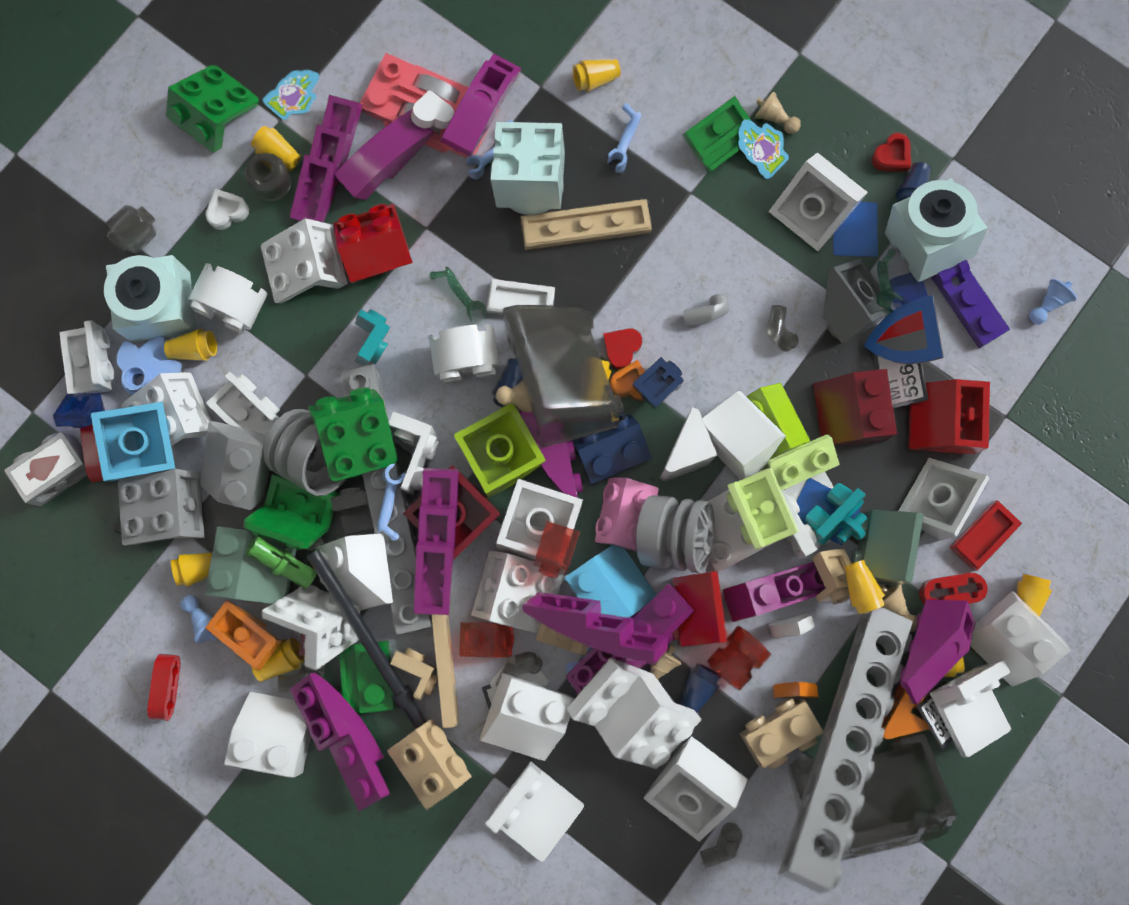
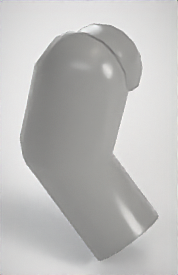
[684,294,729,326]

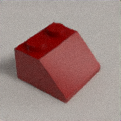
[669,571,727,647]

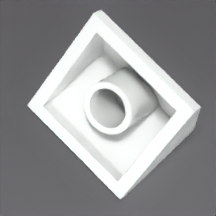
[702,391,786,480]
[659,407,717,481]
[899,458,989,541]

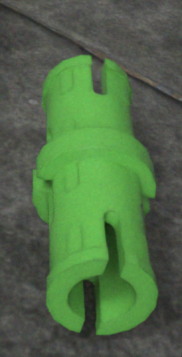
[245,535,317,589]

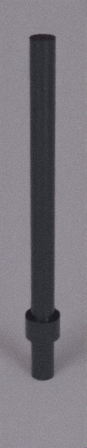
[307,549,427,729]

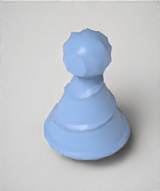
[1029,279,1077,325]
[180,595,217,643]

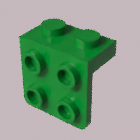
[166,65,259,153]
[308,387,397,481]
[243,473,339,550]

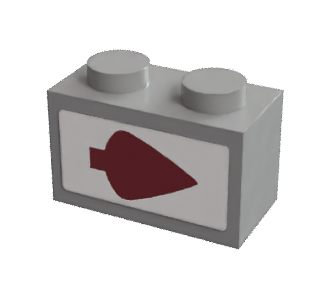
[4,432,87,507]

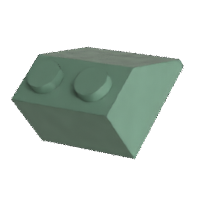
[850,509,924,586]
[205,527,296,604]

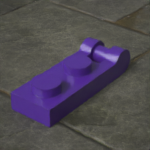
[931,260,1010,349]

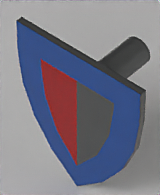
[864,295,944,364]

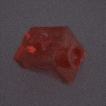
[533,521,580,578]
[459,622,514,658]

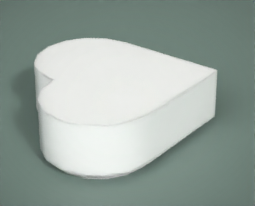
[411,90,454,129]
[206,189,249,230]
[769,614,814,638]

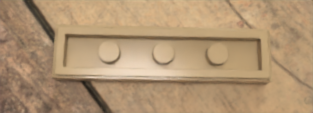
[521,199,652,250]
[431,614,460,728]

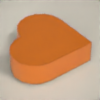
[610,359,645,401]
[773,682,818,699]

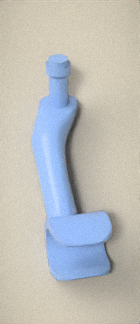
[607,103,641,173]
[466,120,513,179]
[377,464,405,541]

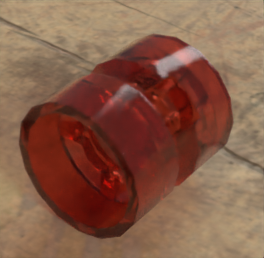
[706,625,772,692]

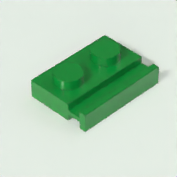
[682,96,751,173]
[339,640,396,714]

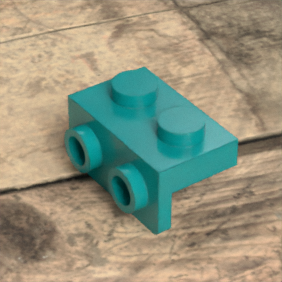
[355,309,390,366]

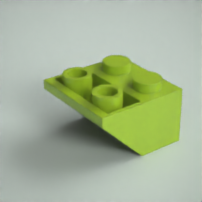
[746,382,810,463]

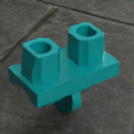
[805,483,867,546]

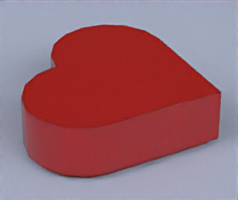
[871,133,911,172]
[603,328,643,369]

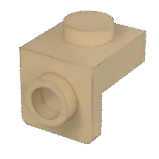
[390,647,438,700]

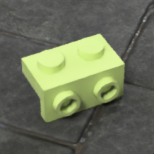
[762,435,840,490]
[726,468,799,550]

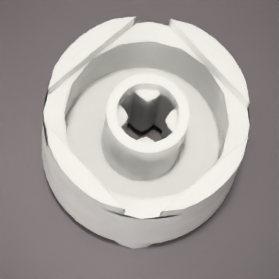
[188,263,267,334]
[428,325,500,383]

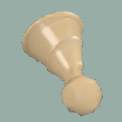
[755,92,801,134]
[496,379,541,413]
[880,585,917,632]
[649,645,682,680]

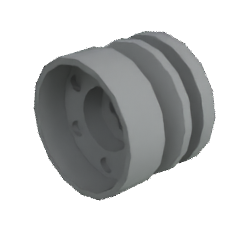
[263,409,347,496]
[636,495,715,573]

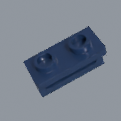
[571,414,652,484]

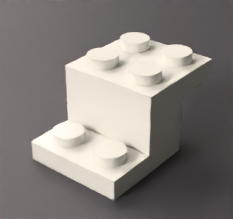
[566,658,701,769]

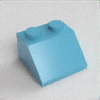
[91,402,176,482]
[564,545,657,618]

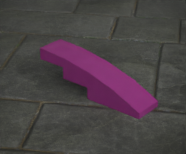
[290,94,363,222]
[414,468,459,615]
[522,592,668,665]

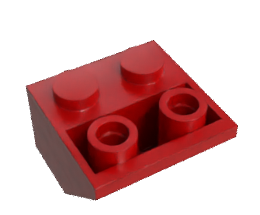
[333,204,413,283]
[908,379,990,454]

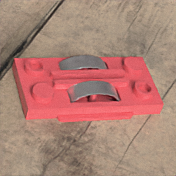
[360,53,499,158]

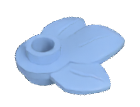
[117,336,182,395]

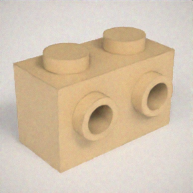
[739,698,824,769]
[387,718,471,810]

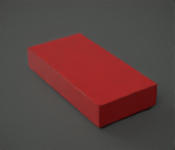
[949,500,1022,571]

